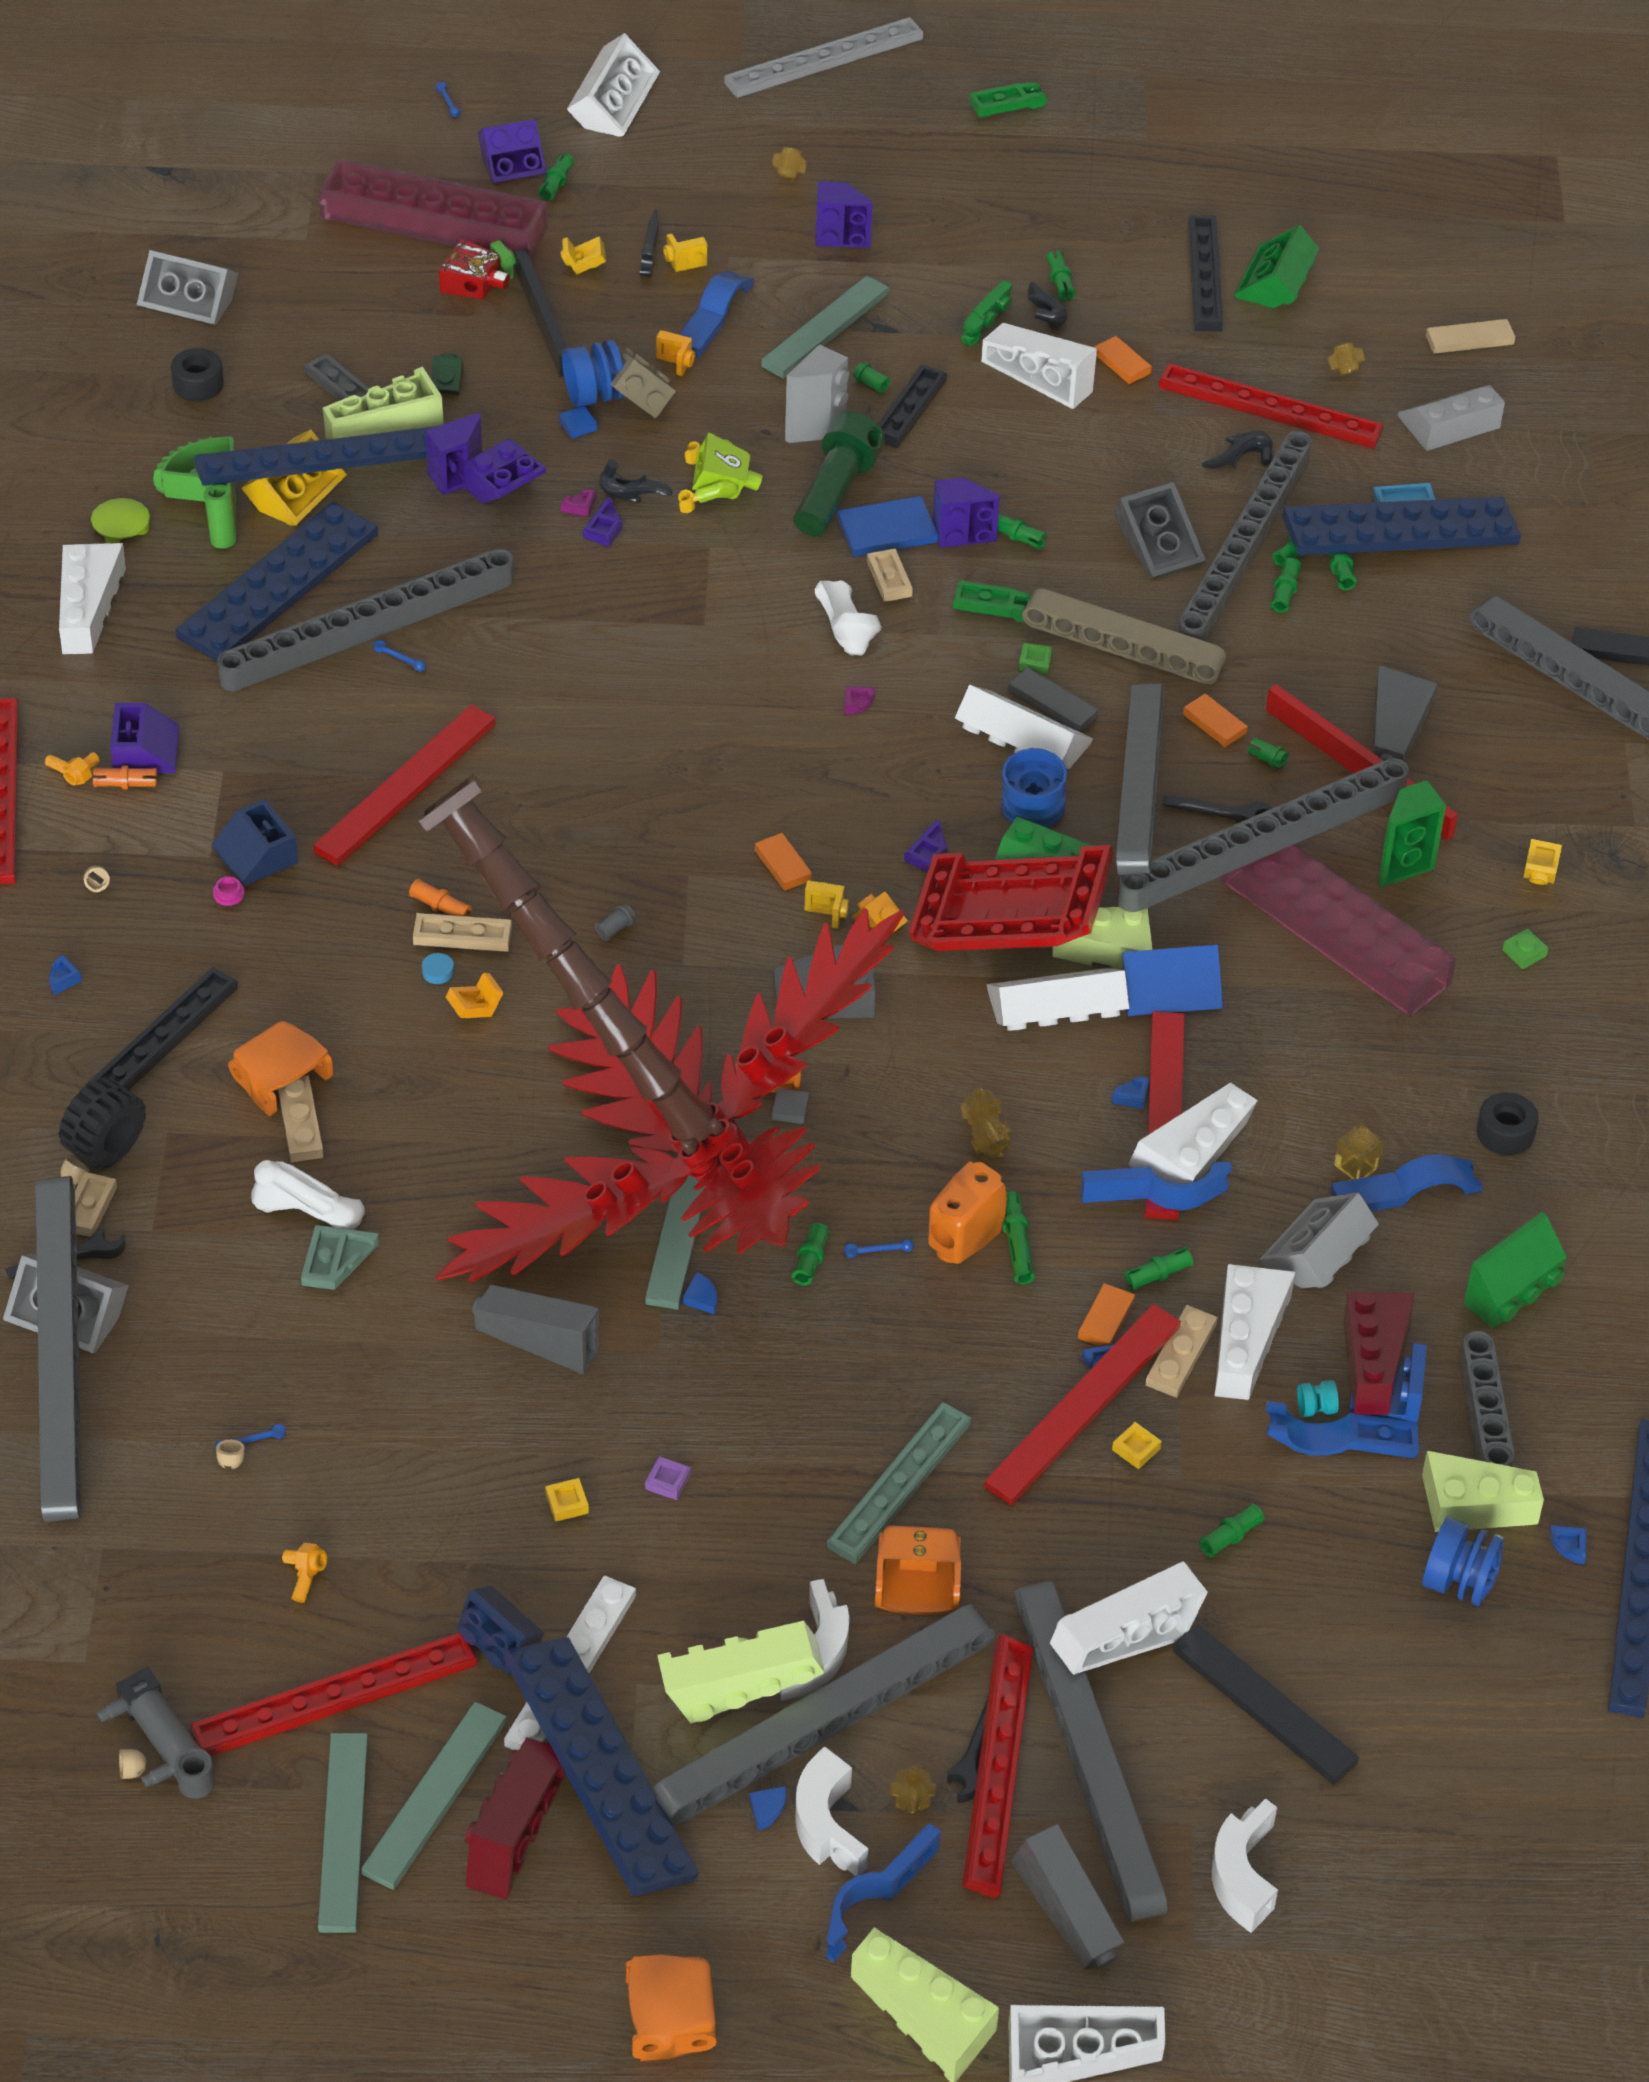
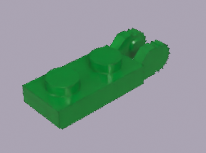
[969,81,1048,117]
[961,280,1013,346]
[953,580,1032,623]

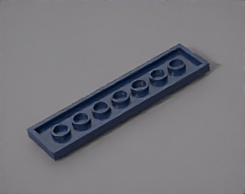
[1282,497,1521,555]
[175,501,378,661]
[503,1637,699,1897]

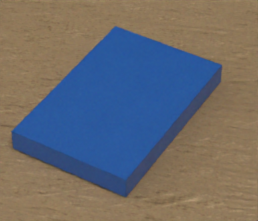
[837,496,938,557]
[1122,945,1223,1016]

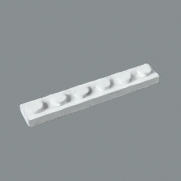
[504,1575,636,1750]

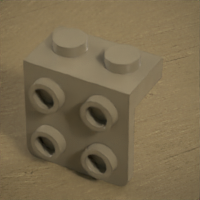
[610,347,676,419]

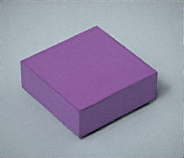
[645,1456,691,1500]

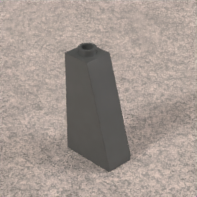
[1372,666,1438,763]
[472,1285,599,1374]
[1011,1824,1124,1969]

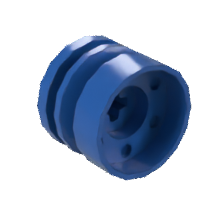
[562,339,625,408]
[1001,748,1067,828]
[1422,1516,1504,1607]

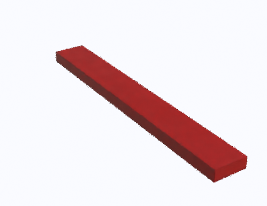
[1158,363,1384,449]
[1266,684,1458,840]
[0,698,19,884]
[313,704,495,866]
[1145,1011,1184,1220]
[984,1304,1181,1506]
[190,1632,477,1757]
[962,1634,1033,1900]

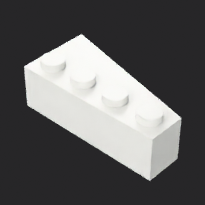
[981,323,1097,409]
[59,543,126,654]
[1128,1083,1258,1184]
[1215,1264,1295,1400]
[1050,1561,1208,1675]
[1008,2005,1165,2082]

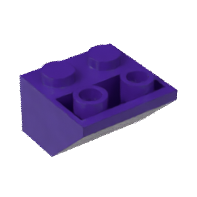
[477,119,546,183]
[815,181,873,248]
[425,413,482,495]
[464,438,546,504]
[932,477,1000,548]
[110,703,180,773]

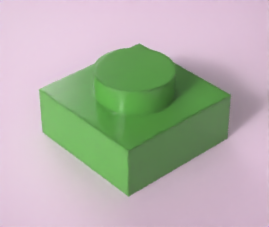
[490,240,516,279]
[1502,928,1548,969]

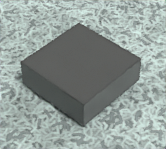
[772,1088,809,1124]

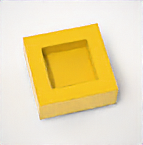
[1112,1422,1162,1470]
[545,1478,589,1522]

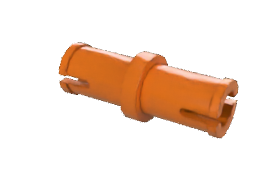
[93,765,158,790]
[409,878,473,917]

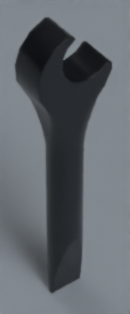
[640,209,659,277]
[1162,796,1273,822]
[5,1229,126,1280]
[947,1694,989,1803]

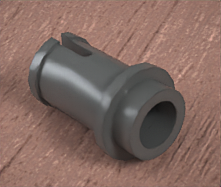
[595,904,636,941]

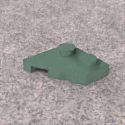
[301,1225,379,1290]

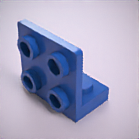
[1349,1343,1427,1423]

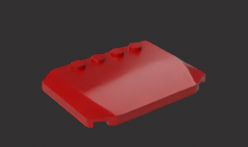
[908,845,1114,951]

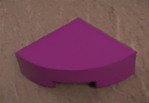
[560,489,596,517]
[844,686,876,715]

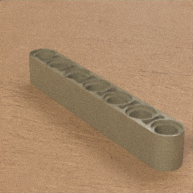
[1022,588,1226,684]

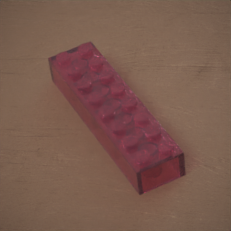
[319,158,547,260]
[1220,844,1456,1016]

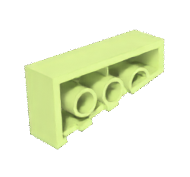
[323,367,444,439]
[657,1621,825,1724]
[851,1927,999,2082]

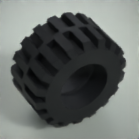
[58,1077,146,1169]

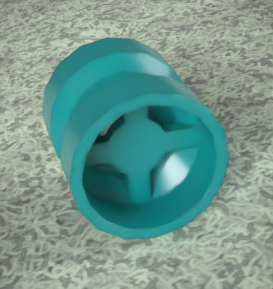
[1297,1380,1339,1417]

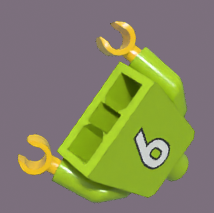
[678,433,762,513]

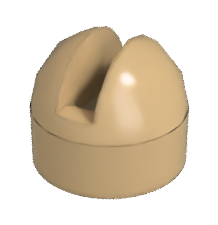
[83,866,109,892]
[60,1157,90,1185]
[216,1439,245,1469]
[119,1749,146,1779]

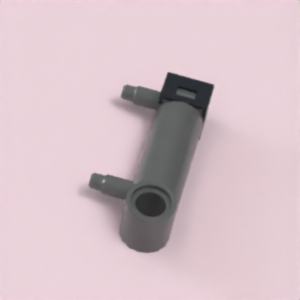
[97,1667,214,1799]

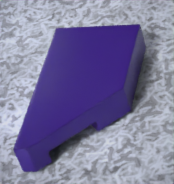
[583,497,622,546]
[904,819,948,873]

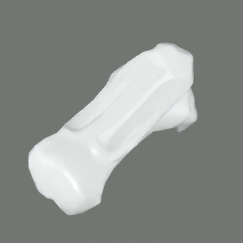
[814,580,882,656]
[251,1160,366,1230]

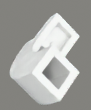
[778,1579,849,1701]
[795,1746,868,1876]
[1211,1799,1278,1933]

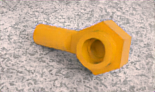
[45,752,100,785]
[282,1542,327,1603]

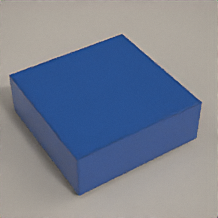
[559,406,597,439]

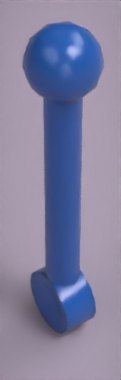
[436,82,460,118]
[373,640,426,672]
[844,1239,914,1258]
[215,1424,286,1449]

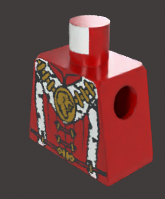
[439,239,510,299]

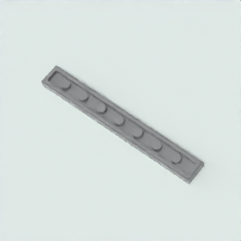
[724,17,923,98]

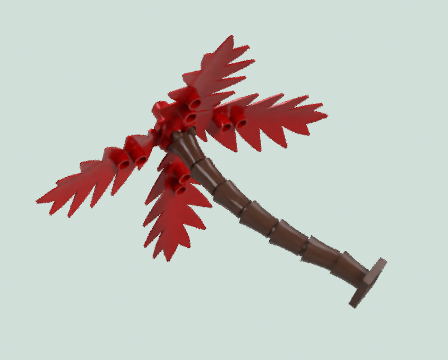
[419,773,905,1282]

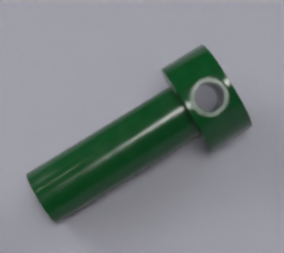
[793,411,885,536]

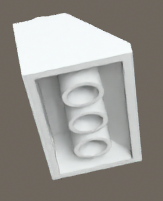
[567,33,660,137]
[955,685,1093,769]
[987,967,1129,1031]

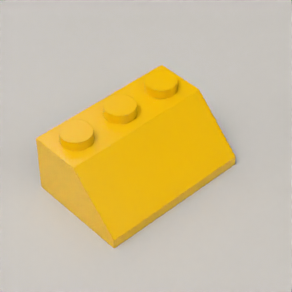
[241,429,347,526]

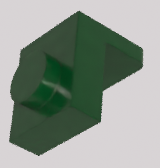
[431,353,464,394]

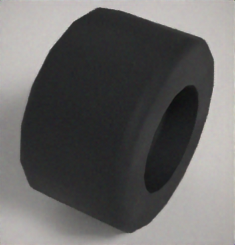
[171,348,224,401]
[1477,1092,1539,1155]

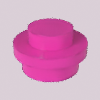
[213,876,245,906]

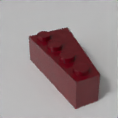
[1344,1291,1415,1415]
[465,1737,565,1900]

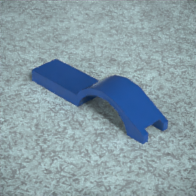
[679,270,754,358]
[1330,1154,1483,1211]
[1080,1162,1232,1210]
[1265,1401,1420,1459]
[826,1823,941,1963]

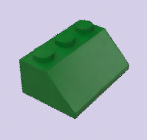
[1234,224,1320,308]
[1378,780,1446,888]
[995,816,1092,860]
[1464,1212,1567,1329]

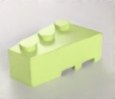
[1051,907,1152,970]
[1422,1451,1544,1532]

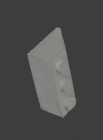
[137,250,238,325]
[785,344,849,443]
[1398,385,1505,451]
[1259,1192,1379,1289]
[3,1253,129,1353]

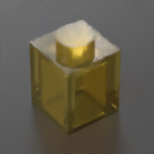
[1334,1123,1385,1179]

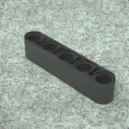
[1459,1330,1514,1467]

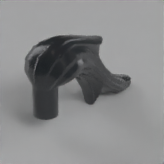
[1028,281,1068,329]
[1201,431,1273,469]
[599,459,673,502]

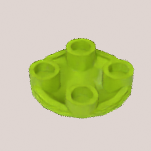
[91,498,150,543]

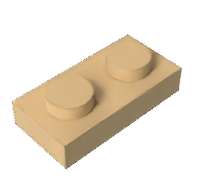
[867,549,913,602]
[75,1172,117,1237]

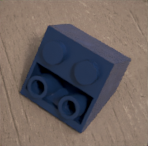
[212,798,298,887]
[457,1586,544,1676]

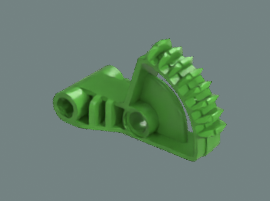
[153,436,237,548]

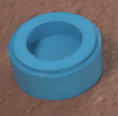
[422,953,454,984]

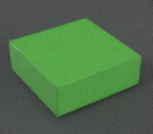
[1018,643,1053,675]

